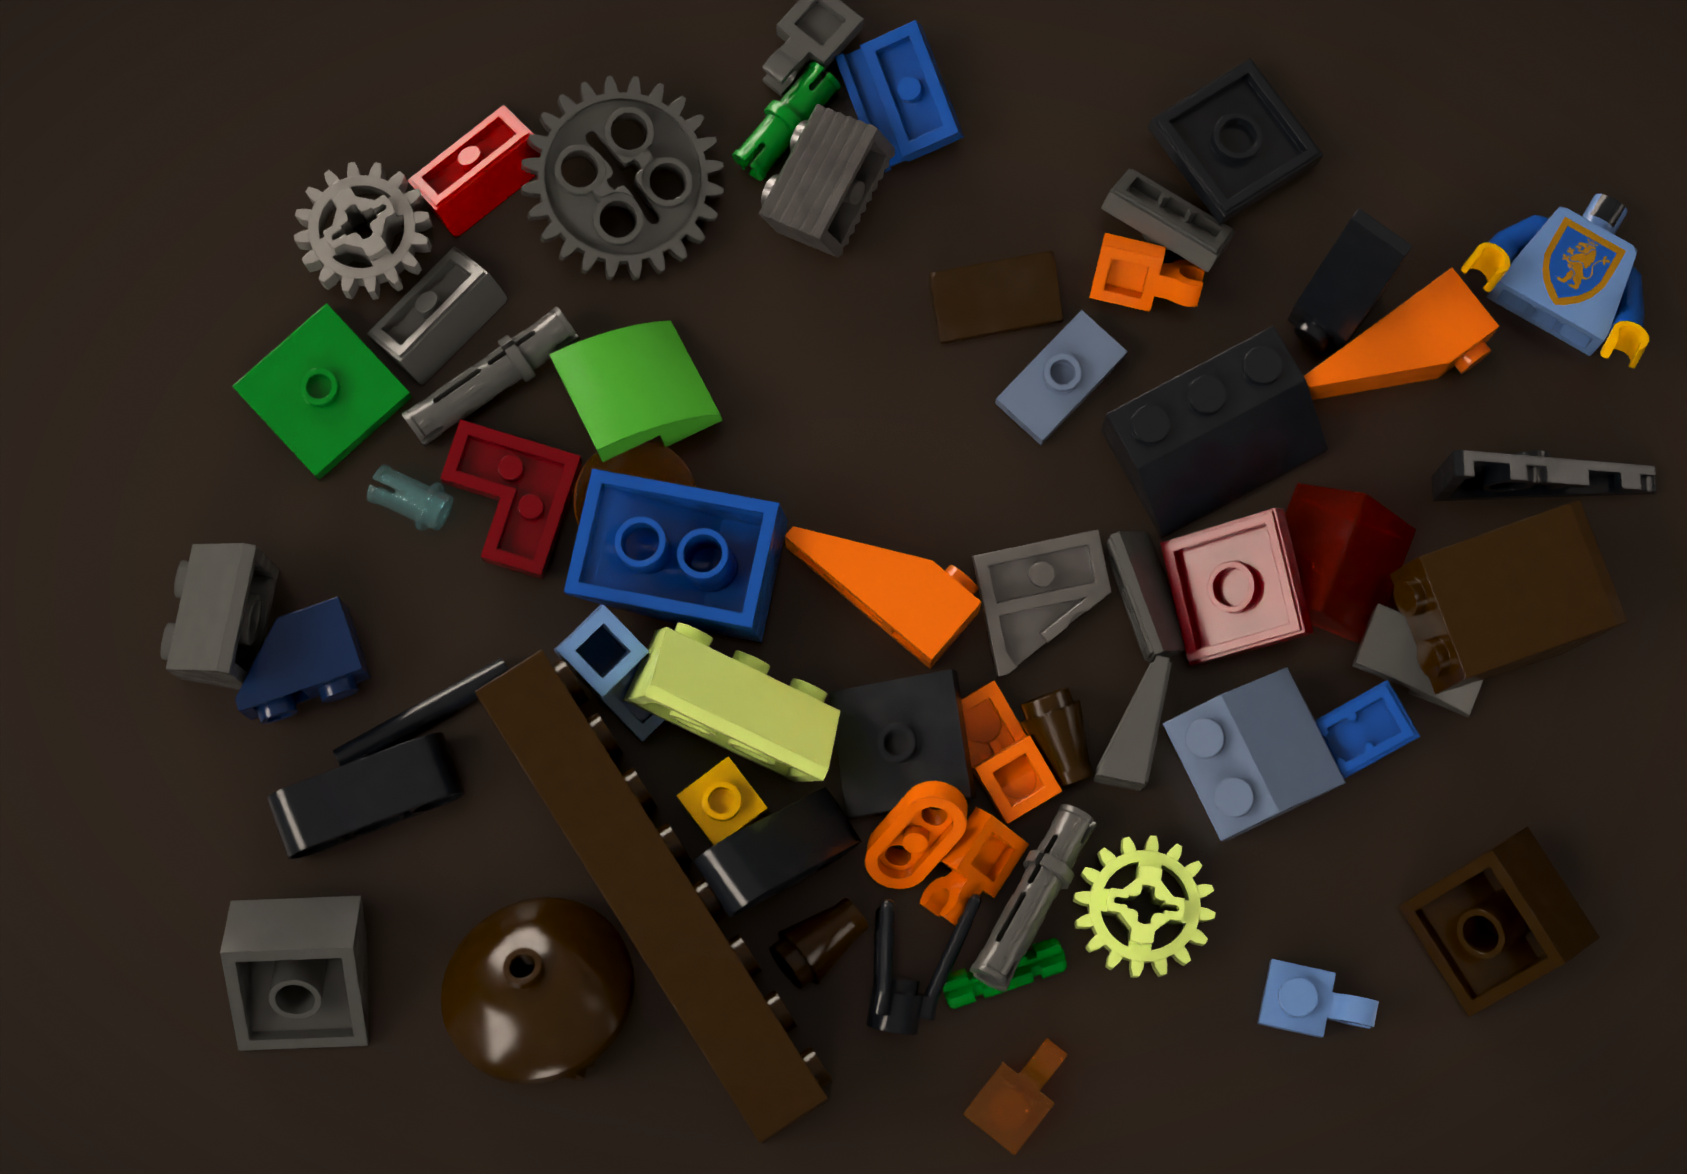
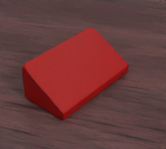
[407,105,541,237]

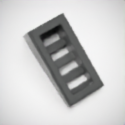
[1093,655,1172,791]

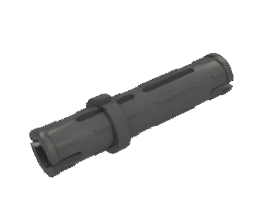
[401,306,580,447]
[969,804,1097,991]

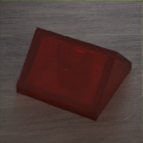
[1285,483,1416,644]

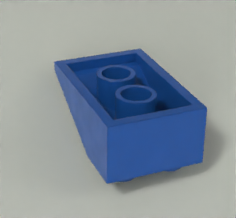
[564,468,788,643]

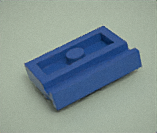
[835,20,964,173]

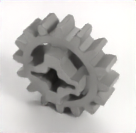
[294,162,433,300]

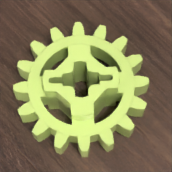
[1073,835,1216,978]

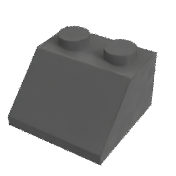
[161,543,279,690]
[220,896,369,1051]

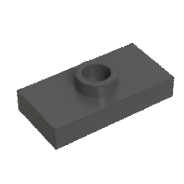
[1101,169,1235,272]

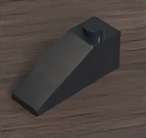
[1287,208,1412,353]

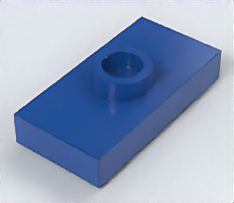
[1315,680,1421,779]

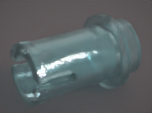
[367,464,453,531]

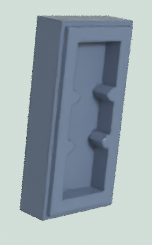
[995,310,1128,445]

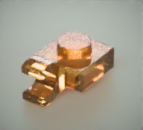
[963,1038,1068,1155]

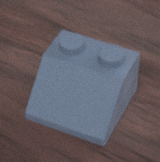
[1163,667,1346,841]

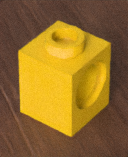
[676,756,770,846]

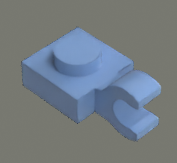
[1257,959,1379,1038]

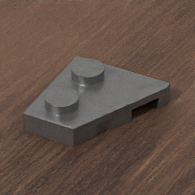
[972,530,1111,676]

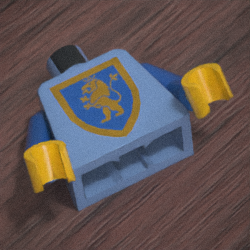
[1461,194,1649,368]

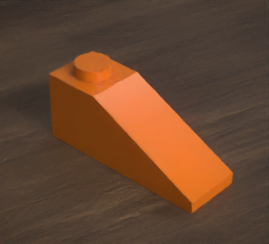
[1304,267,1499,400]
[785,526,982,669]

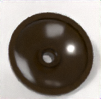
[441,897,635,1084]

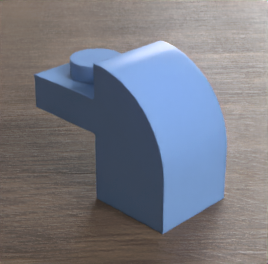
[554,605,664,742]

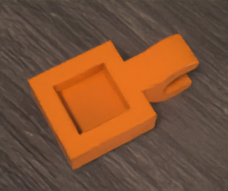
[1089,233,1205,312]
[919,807,1029,926]

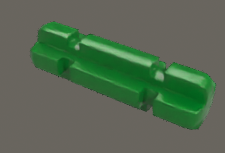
[942,938,1067,1009]

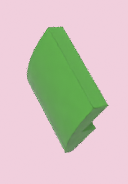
[549,320,722,462]

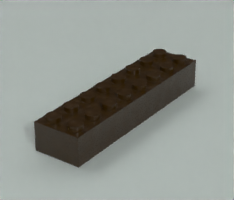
[475,649,833,1144]

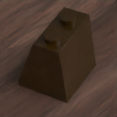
[1389,500,1628,694]

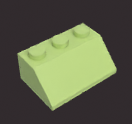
[623,622,840,782]

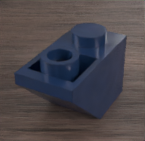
[235,597,372,724]

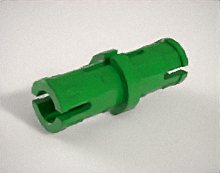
[732,61,841,181]

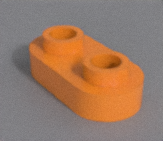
[865,781,968,889]

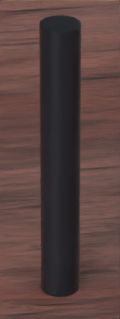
[332,657,509,766]

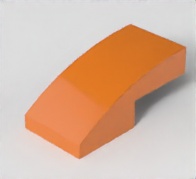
[961,680,1062,824]

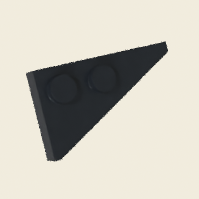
[1431,450,1656,501]

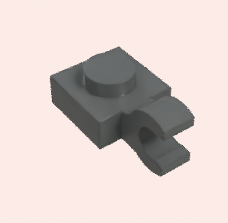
[762,0,864,97]

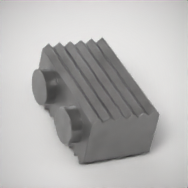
[759,104,895,258]

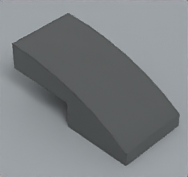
[1352,603,1484,717]

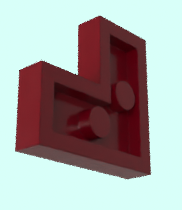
[440,419,583,580]

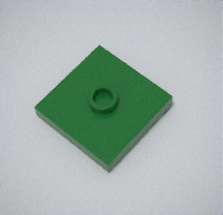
[232,303,413,481]

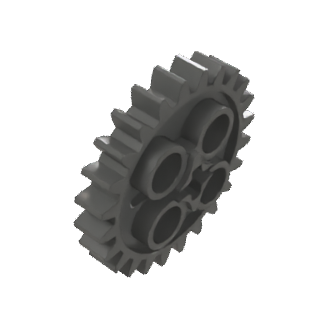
[521,76,724,281]

